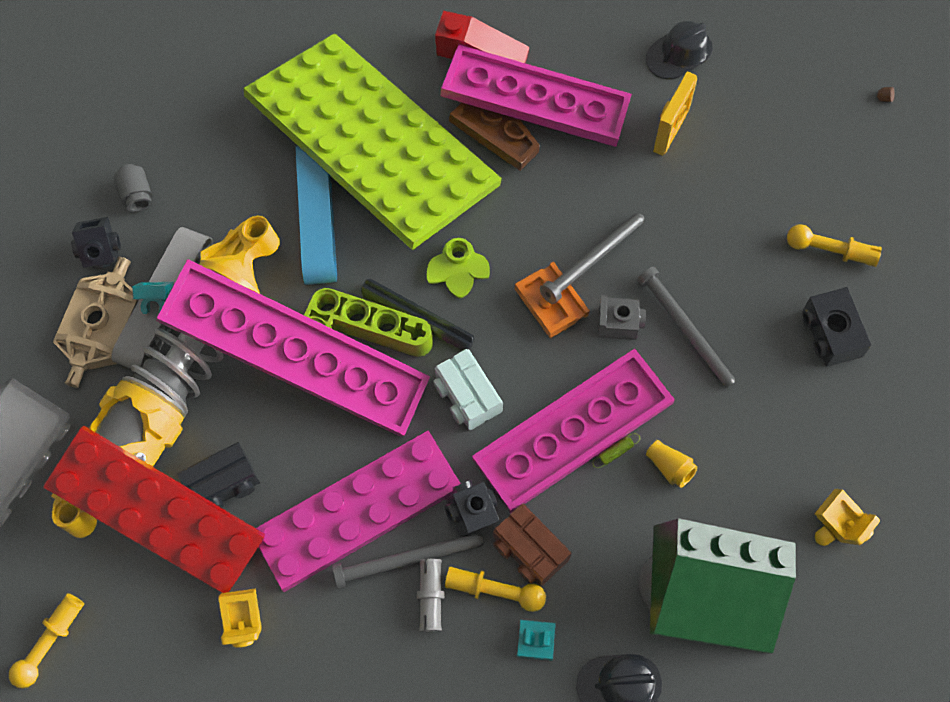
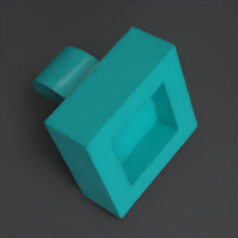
[132,282,174,314]
[517,620,556,661]

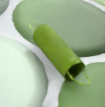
[593,433,640,468]

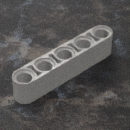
[112,227,213,369]

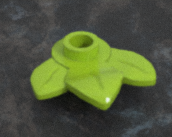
[427,238,490,299]

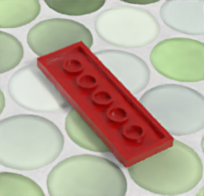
[43,426,265,593]

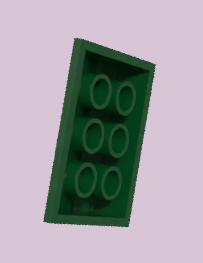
[650,518,796,654]

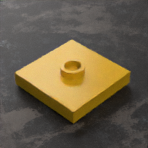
[653,71,698,156]

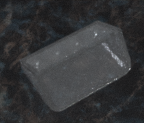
[0,378,71,527]

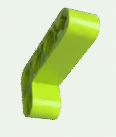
[304,288,433,357]

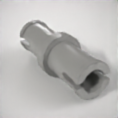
[417,559,444,632]

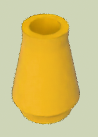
[646,440,698,488]

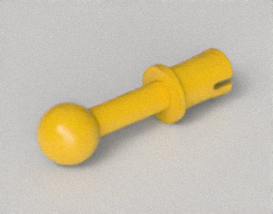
[787,224,882,267]
[445,566,546,612]
[8,593,84,688]

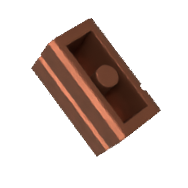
[493,503,572,586]

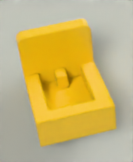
[815,489,880,545]
[218,589,262,648]

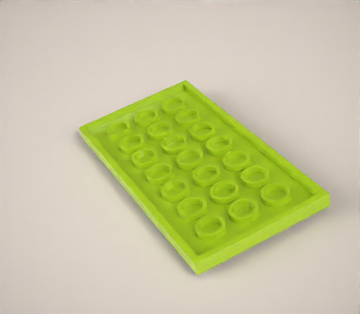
[244,33,502,250]

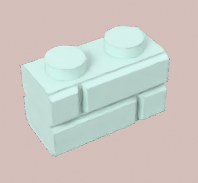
[433,349,503,430]

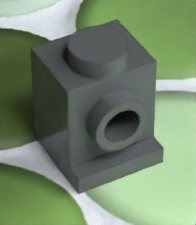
[598,295,646,339]

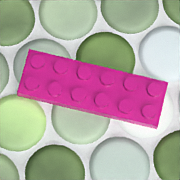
[440,44,632,147]
[472,348,675,514]
[256,430,461,592]

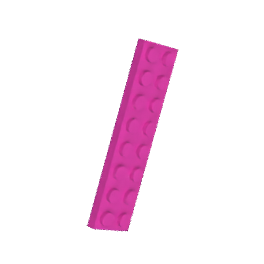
[156,259,430,437]

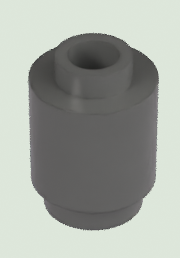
[114,164,152,212]

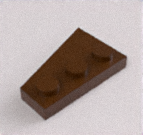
[449,103,540,171]

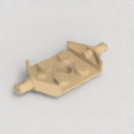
[53,257,139,388]

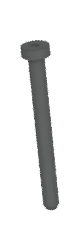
[540,213,644,304]
[637,267,735,388]
[332,533,483,589]

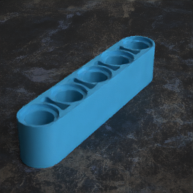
[296,146,337,285]

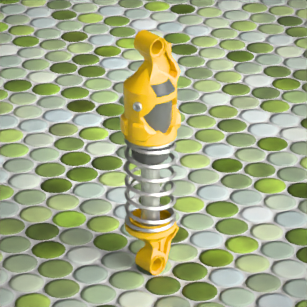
[51,215,280,538]

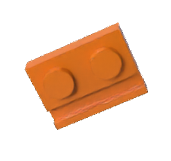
[515,262,590,338]

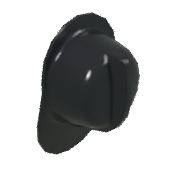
[646,21,713,79]
[576,654,662,702]

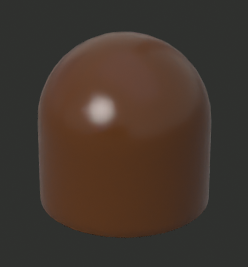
[877,87,895,102]

